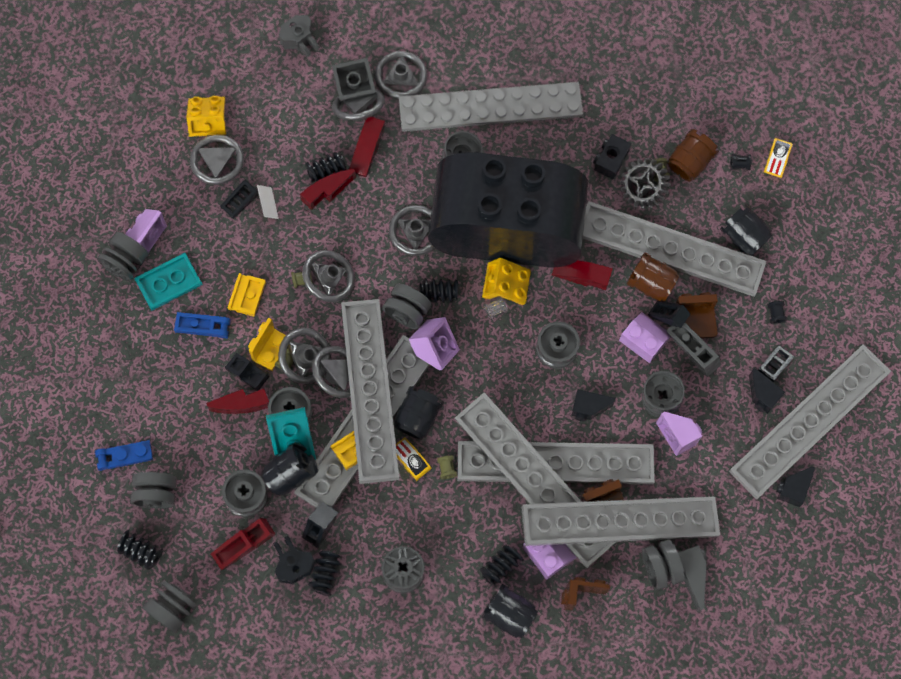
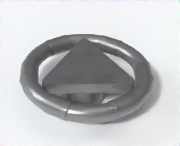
[375,51,427,99]
[332,89,385,120]
[190,135,244,185]
[389,205,435,256]
[302,250,355,302]
[278,328,331,384]
[312,346,351,398]

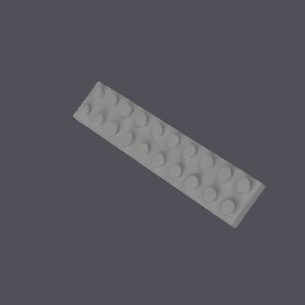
[399,82,583,132]
[583,201,766,297]
[341,299,399,484]
[294,335,430,508]
[729,344,891,500]
[454,392,615,568]
[457,441,655,484]
[521,496,720,546]

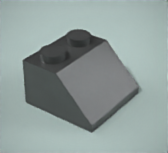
[332,58,376,101]

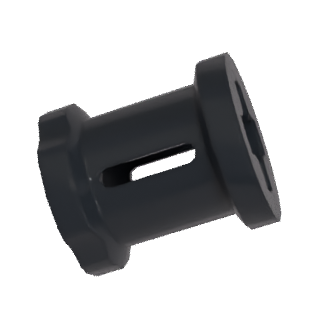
[730,154,752,171]
[767,301,787,324]

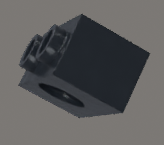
[593,134,632,180]

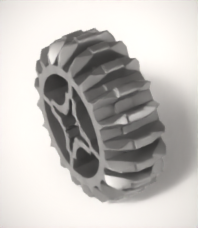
[620,158,671,209]

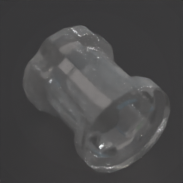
[483,296,508,320]

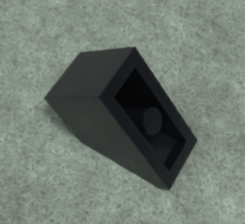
[749,368,785,414]
[571,389,616,422]
[776,467,815,507]
[302,502,338,548]

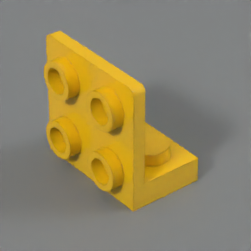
[186,96,226,137]
[482,258,531,305]
[248,318,288,371]

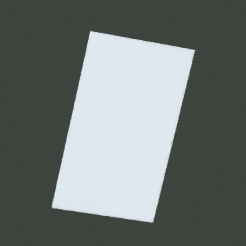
[257,185,279,219]

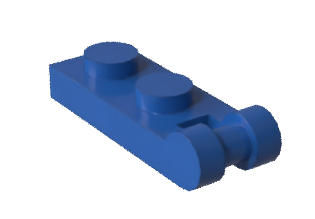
[174,312,231,338]
[95,440,153,471]

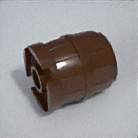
[668,129,719,182]
[626,252,680,301]

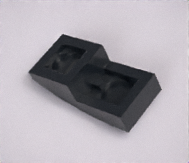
[225,353,270,391]

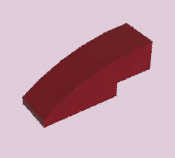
[349,117,385,177]
[300,169,356,210]
[552,260,613,290]
[206,389,269,414]
[211,518,276,570]

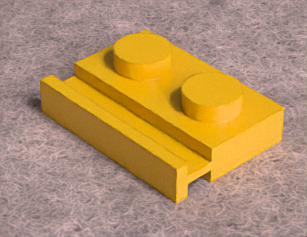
[227,273,266,317]
[330,431,357,471]

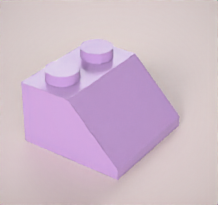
[125,209,167,253]
[619,312,670,363]
[409,317,460,370]
[656,412,702,456]
[523,543,577,580]

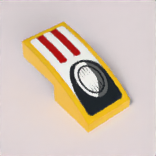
[763,138,792,178]
[396,437,432,481]

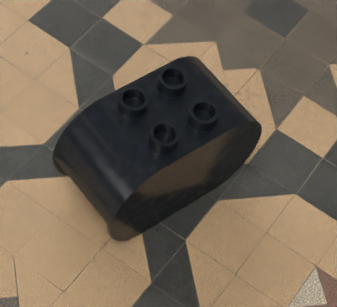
[428,152,588,268]

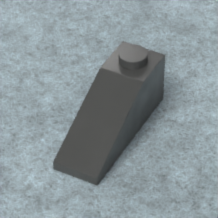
[666,323,722,377]
[678,545,707,613]

